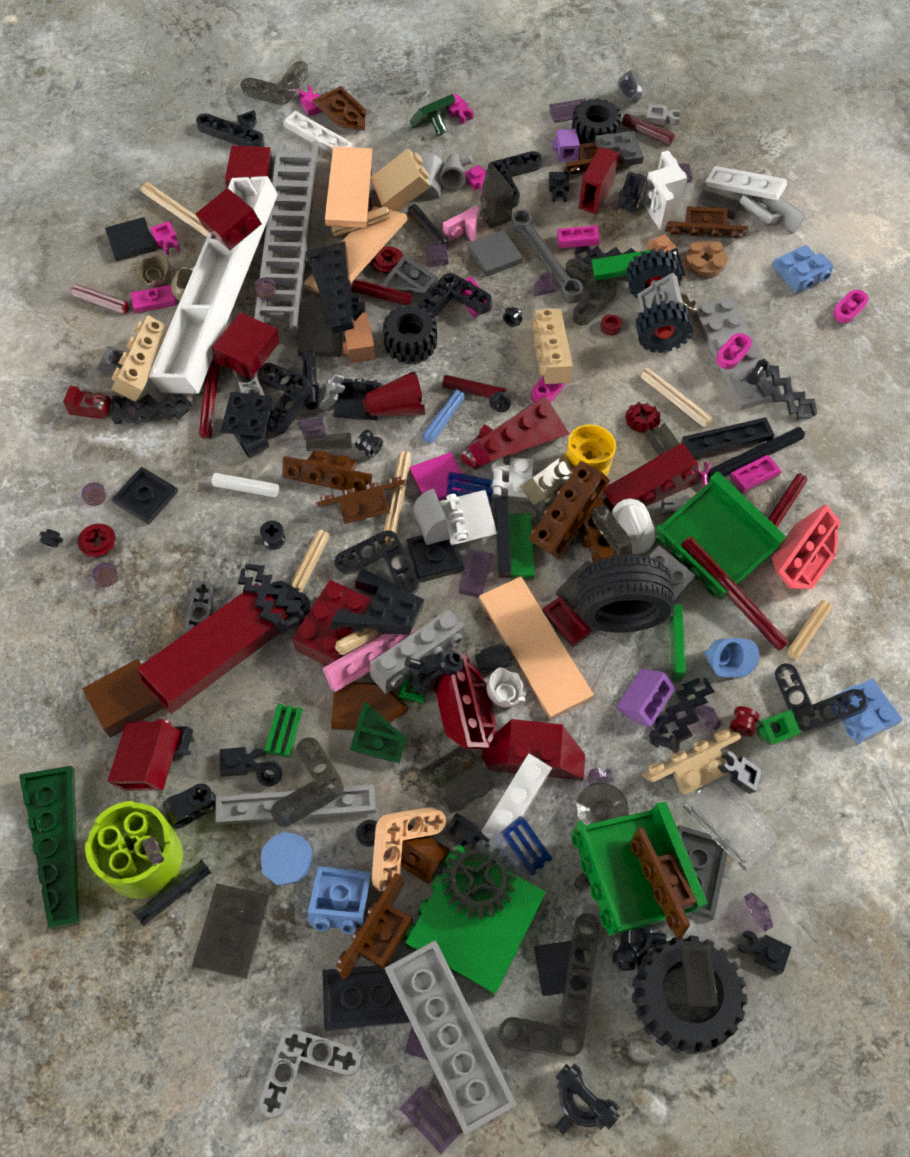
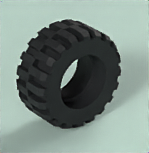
[632,935,747,1054]

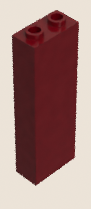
[137,583,289,714]

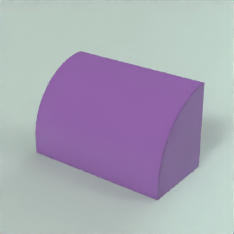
[617,669,675,727]

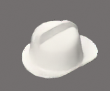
[611,499,655,554]

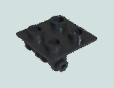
[333,377,383,421]
[220,392,275,438]

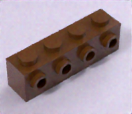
[529,461,610,560]

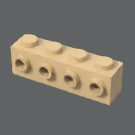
[531,309,573,384]
[111,315,169,402]

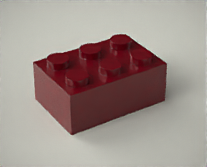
[292,580,372,666]

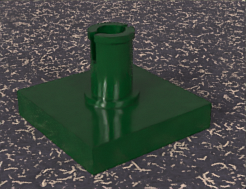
[409,94,456,136]

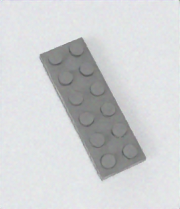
[694,296,782,410]
[385,940,517,1135]

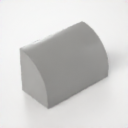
[419,152,444,198]
[413,489,449,545]

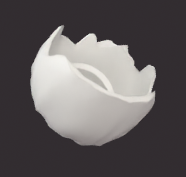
[486,668,526,708]

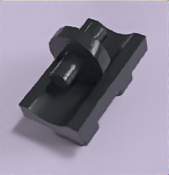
[617,171,648,214]

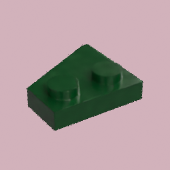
[350,702,407,764]

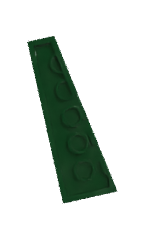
[19,766,79,930]

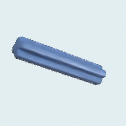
[423,390,464,444]

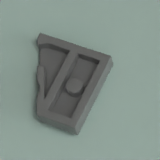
[380,255,438,296]

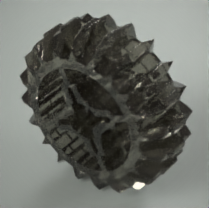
[441,842,516,920]

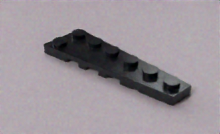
[306,241,355,334]

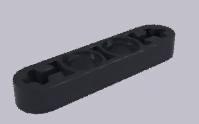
[196,113,265,147]
[495,495,511,578]

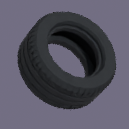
[577,555,675,633]

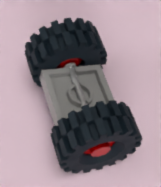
[626,249,693,353]

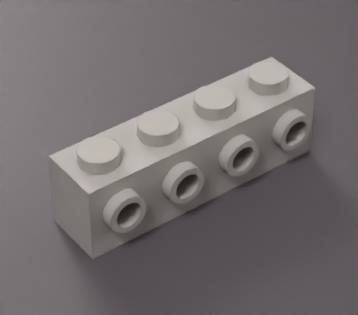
[370,609,465,694]

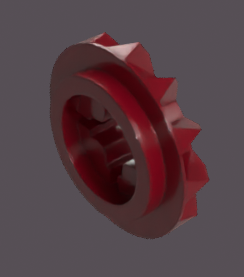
[371,246,404,274]
[625,401,661,433]
[77,523,117,559]

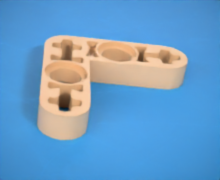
[371,807,446,893]

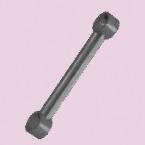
[512,210,583,303]

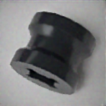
[355,429,383,458]
[260,520,286,550]

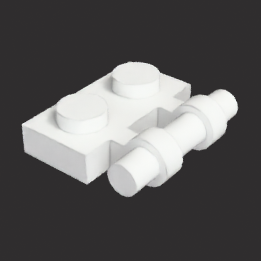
[490,458,533,502]

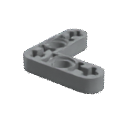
[259,1029,361,1119]

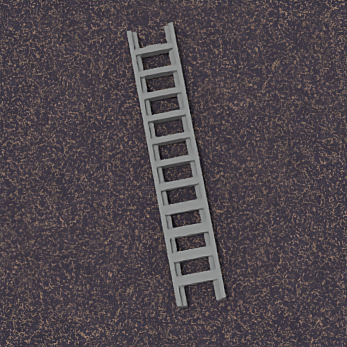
[254,140,319,336]

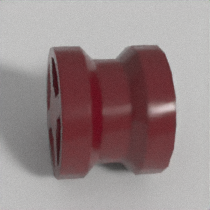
[729,706,760,737]

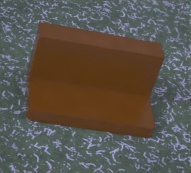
[384,823,450,884]

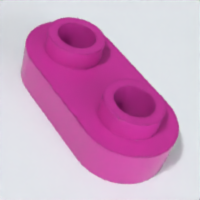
[833,290,869,324]
[716,333,752,369]
[531,376,565,403]

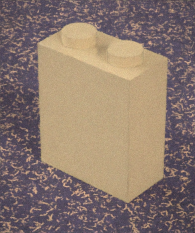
[371,148,431,212]

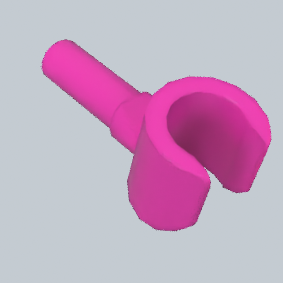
[698,462,710,488]

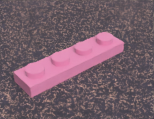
[322,629,414,692]

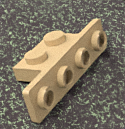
[642,729,741,795]

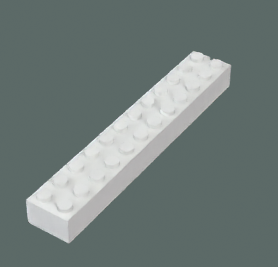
[148,176,278,394]

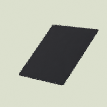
[534,939,590,996]

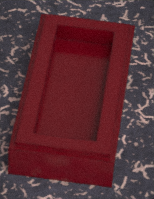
[542,596,592,647]

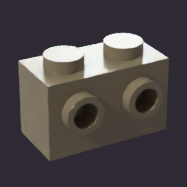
[520,455,573,505]

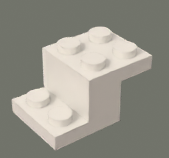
[643,150,687,230]

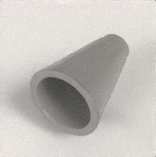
[439,153,473,190]

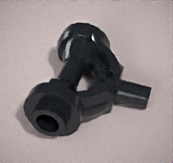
[405,649,463,695]
[612,925,666,971]
[555,1063,620,1135]

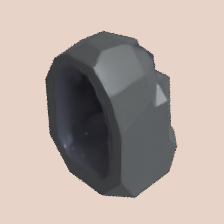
[618,70,643,104]
[97,346,124,375]

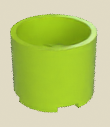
[85,801,183,899]

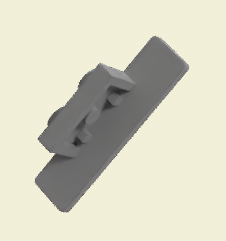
[739,193,806,233]

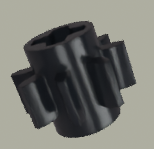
[352,295,366,321]

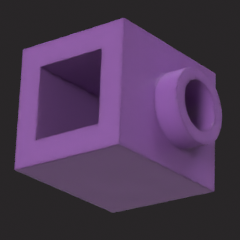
[552,128,580,162]

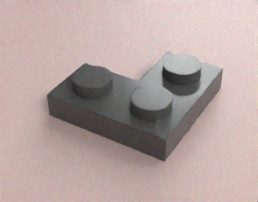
[595,131,644,166]

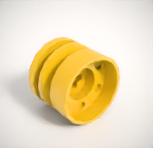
[564,424,616,476]

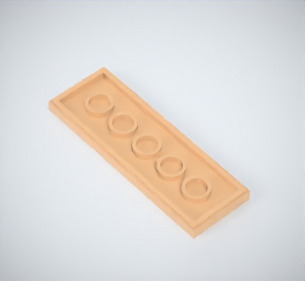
[325,146,372,228]
[303,206,408,294]
[479,577,594,720]

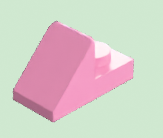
[443,206,479,242]

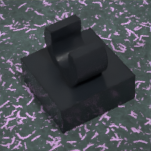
[174,726,195,755]

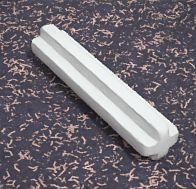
[212,473,279,497]

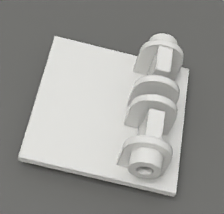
[440,490,497,546]

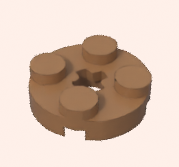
[685,241,727,278]

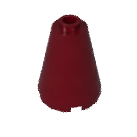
[362,371,425,416]

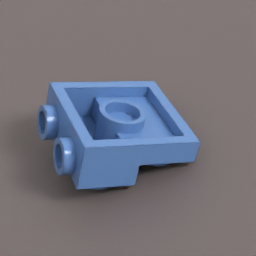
[772,245,834,293]
[831,678,903,745]
[308,866,372,934]

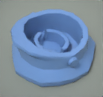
[261,832,312,885]

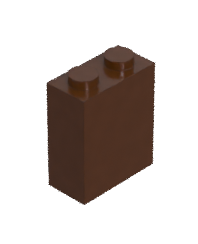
[82,659,165,738]

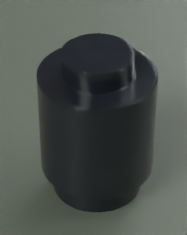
[475,643,513,674]

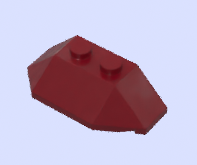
[435,654,498,749]
[481,719,585,781]

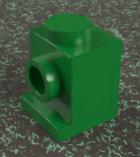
[756,709,801,745]

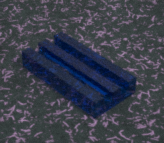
[446,472,493,504]
[500,816,553,876]

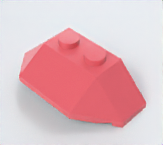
[771,505,840,589]

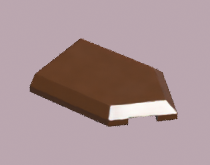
[312,86,366,131]
[331,682,409,730]

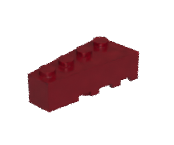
[467,396,570,466]
[603,442,699,511]

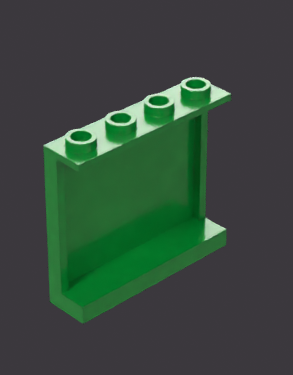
[655,471,787,600]
[571,801,708,936]
[404,845,546,998]

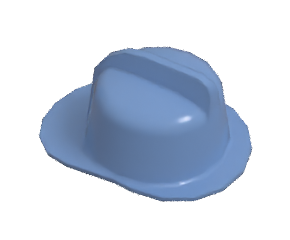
[703,638,759,677]

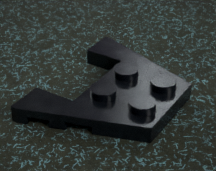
[331,569,424,635]

